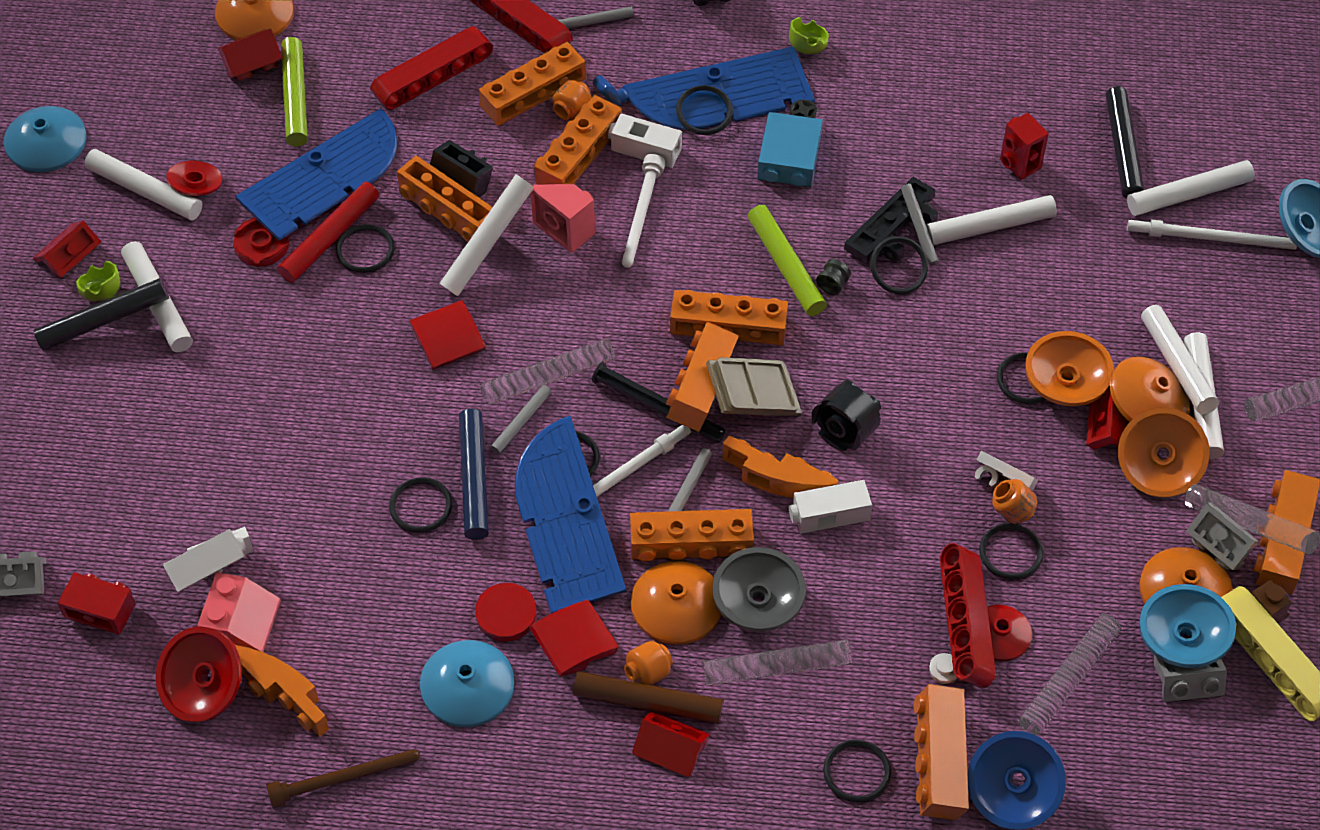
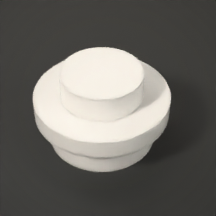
[929,653,957,684]

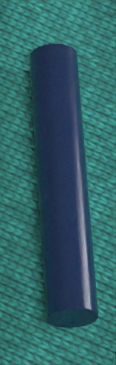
[459,409,489,540]

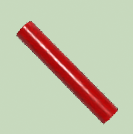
[277,182,380,283]

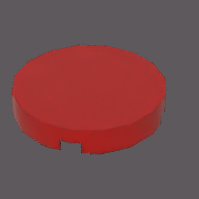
[233,218,289,267]
[475,583,537,642]

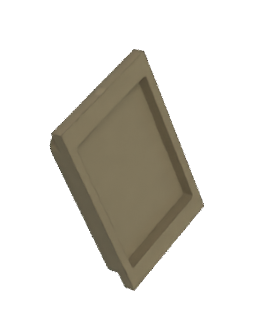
[706,357,802,416]

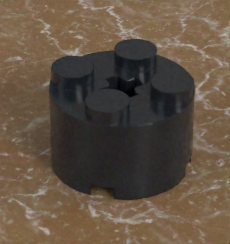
[811,380,881,451]

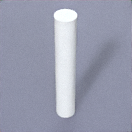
[85,149,202,220]
[1127,160,1255,216]
[439,174,534,296]
[926,195,1057,245]
[121,241,193,352]
[1141,305,1219,414]
[1184,332,1224,459]

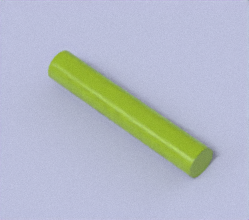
[281,37,308,147]
[747,205,827,316]

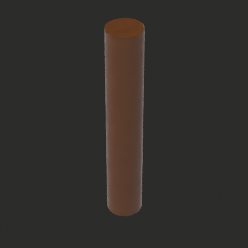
[573,671,724,724]

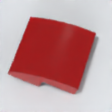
[409,300,486,370]
[530,599,619,677]

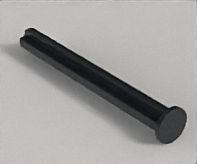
[592,362,726,443]

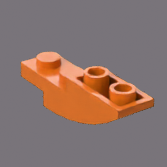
[722,435,839,498]
[235,645,329,737]

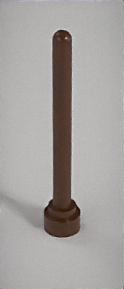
[266,749,420,809]

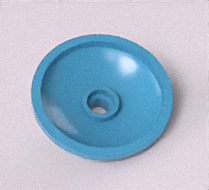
[4,106,87,172]
[1279,179,1320,258]
[1139,584,1236,668]
[420,640,515,727]

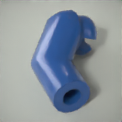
[593,75,628,106]

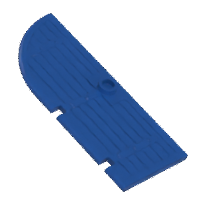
[622,47,815,130]
[235,108,397,241]
[515,415,627,614]

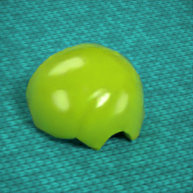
[789,17,829,54]
[76,261,120,302]

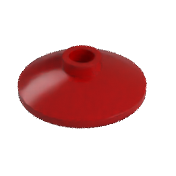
[166,160,223,196]
[987,605,1032,661]

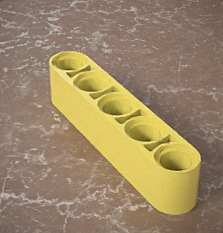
[1221,586,1320,721]

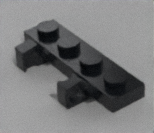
[844,176,939,263]

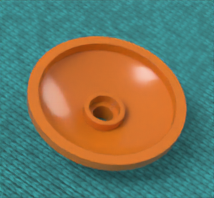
[215,0,294,40]
[1025,331,1114,406]
[1110,357,1190,422]
[1118,408,1210,497]
[1139,547,1233,604]
[631,561,722,645]

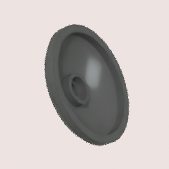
[713,547,806,632]

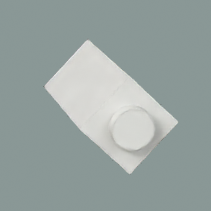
[608,113,682,168]
[789,480,872,534]
[163,529,247,593]

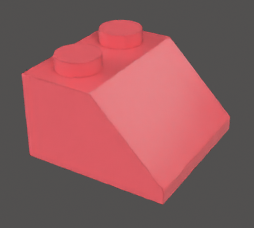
[530,184,595,253]
[197,572,281,652]

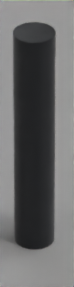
[1105,86,1144,199]
[34,278,169,351]

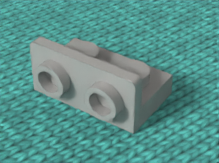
[1186,502,1259,570]
[0,552,47,597]
[1154,655,1227,702]

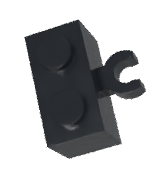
[430,140,493,197]

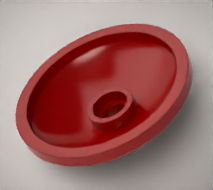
[156,626,242,722]

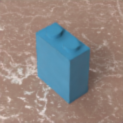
[757,112,823,187]

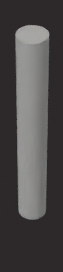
[558,6,634,29]
[901,184,939,265]
[490,385,552,454]
[668,448,712,511]

